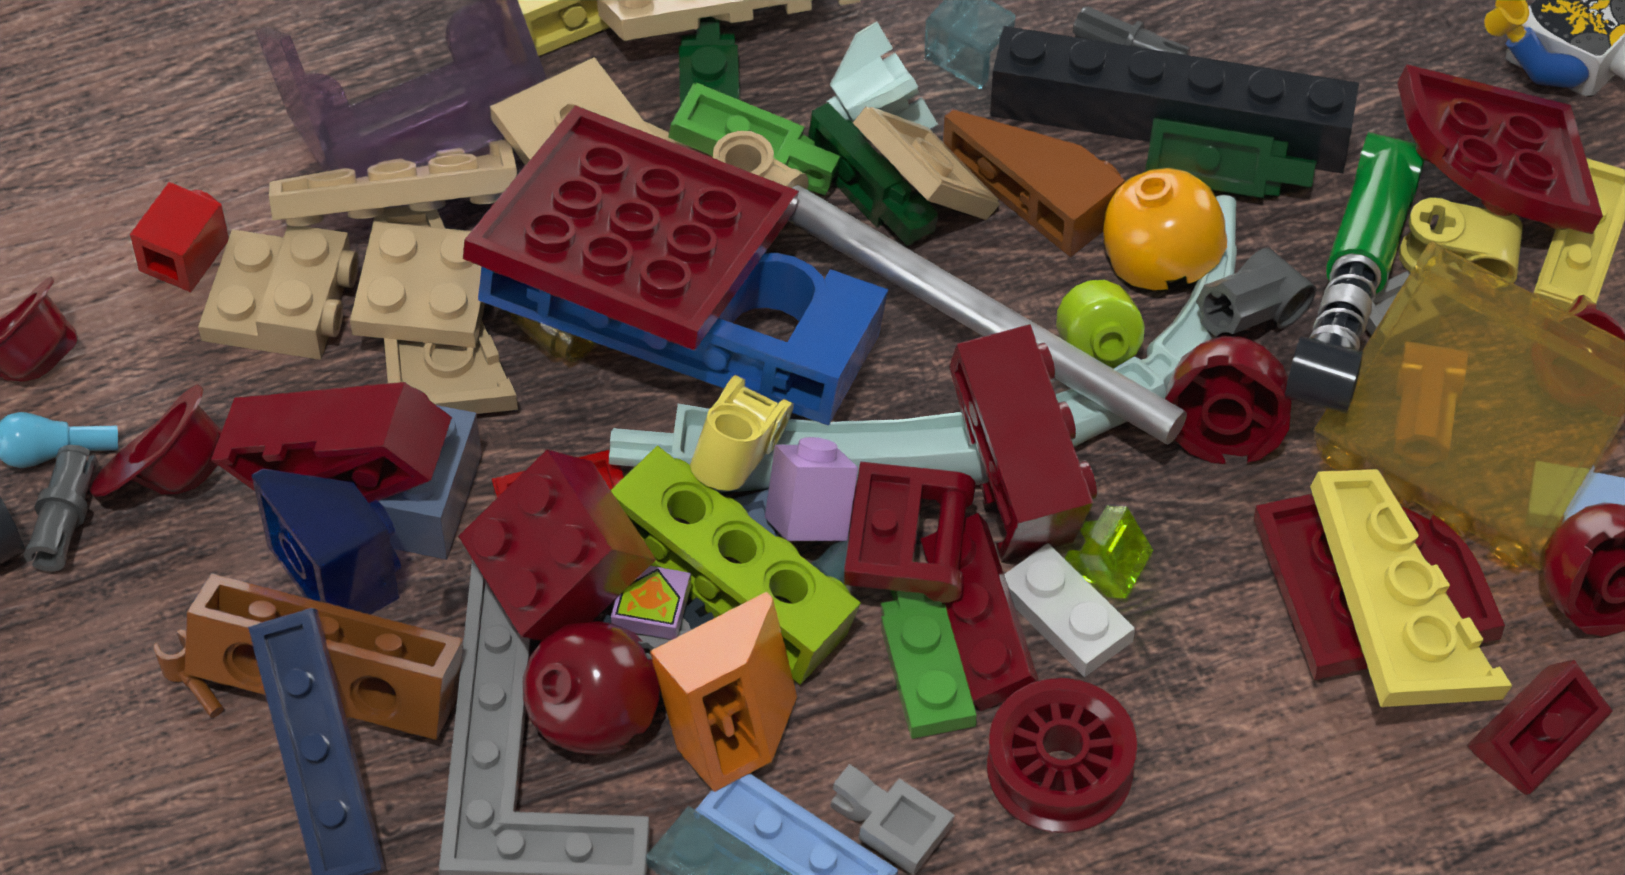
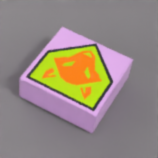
[611,566,691,640]

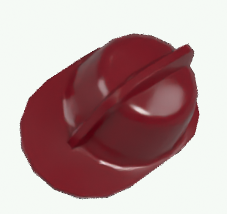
[0,276,78,382]
[90,384,222,497]

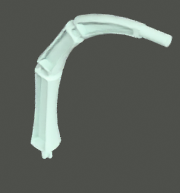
[609,195,1237,494]

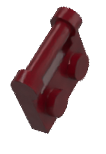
[844,461,976,602]

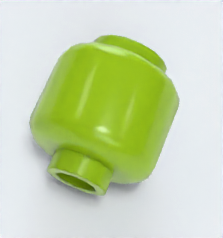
[1056,280,1145,369]

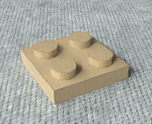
[350,221,485,348]

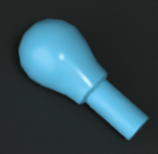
[0,412,118,468]

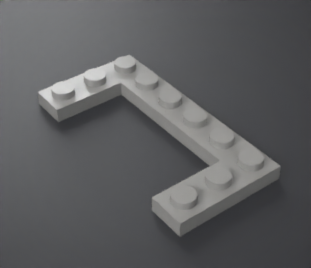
[439,559,650,875]

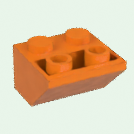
[650,592,797,792]

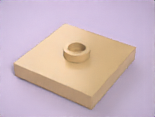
[490,57,655,165]
[853,107,1000,220]

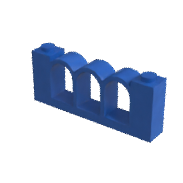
[478,253,888,426]

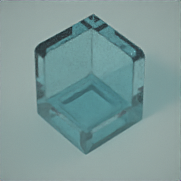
[924,0,1016,89]

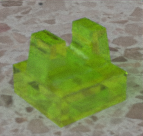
[1064,506,1153,598]

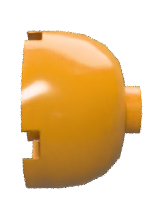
[1103,168,1227,290]

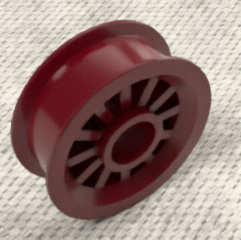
[987,678,1137,833]

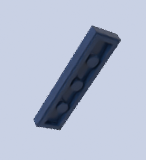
[248,608,386,875]

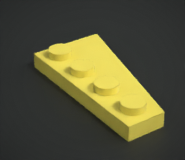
[1310,469,1512,707]

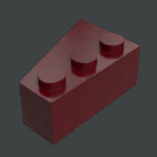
[949,324,1097,562]
[211,382,452,528]

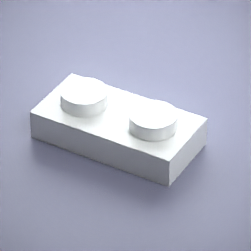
[1004,543,1135,677]

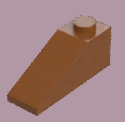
[943,109,1125,257]

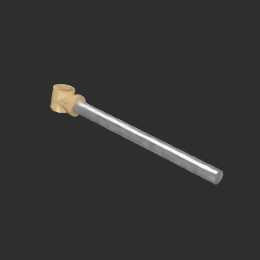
[713,131,1187,445]

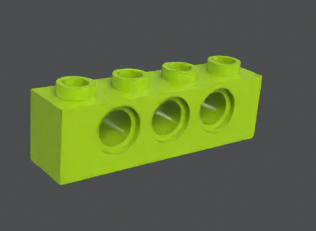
[611,445,861,685]

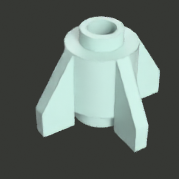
[826,22,937,136]

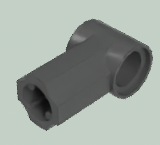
[1196,247,1316,336]

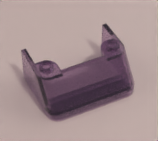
[255,0,547,178]

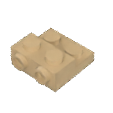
[198,225,359,360]

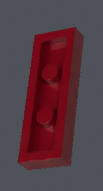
[921,513,1039,711]

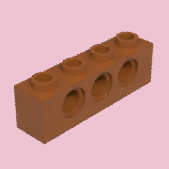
[185,574,463,740]

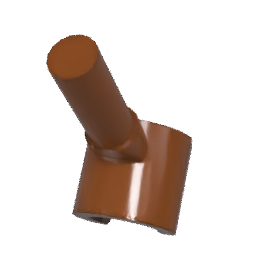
[153,629,224,718]

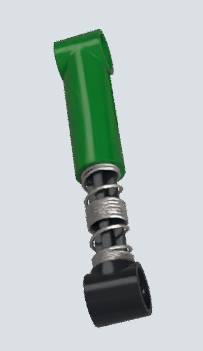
[1285,132,1425,414]

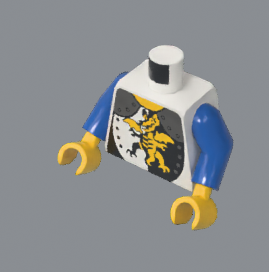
[1484,0,1625,96]

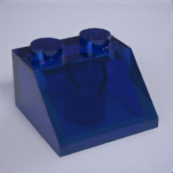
[252,469,401,615]

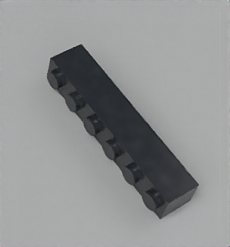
[990,25,1359,174]

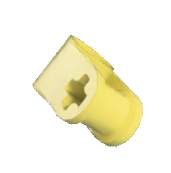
[1399,198,1522,291]
[690,375,794,491]

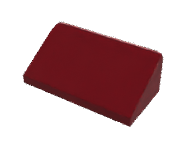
[1467,660,1613,795]

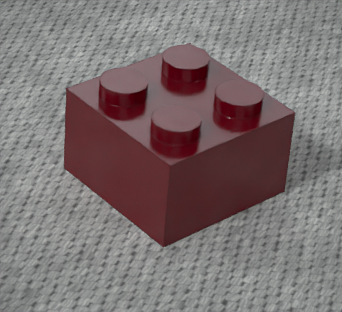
[458,449,656,641]

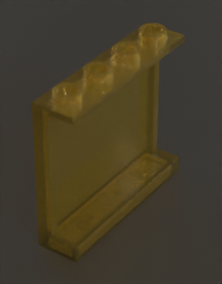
[1313,241,1625,570]

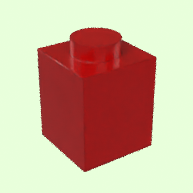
[130,182,229,293]

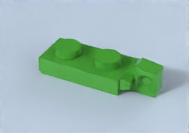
[668,83,840,195]
[881,561,977,739]

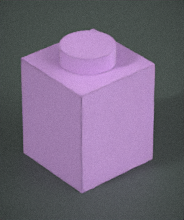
[765,437,858,541]

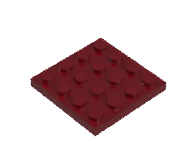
[462,105,799,351]

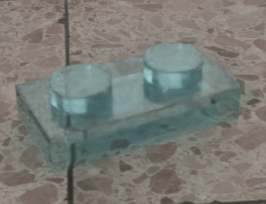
[647,806,792,875]

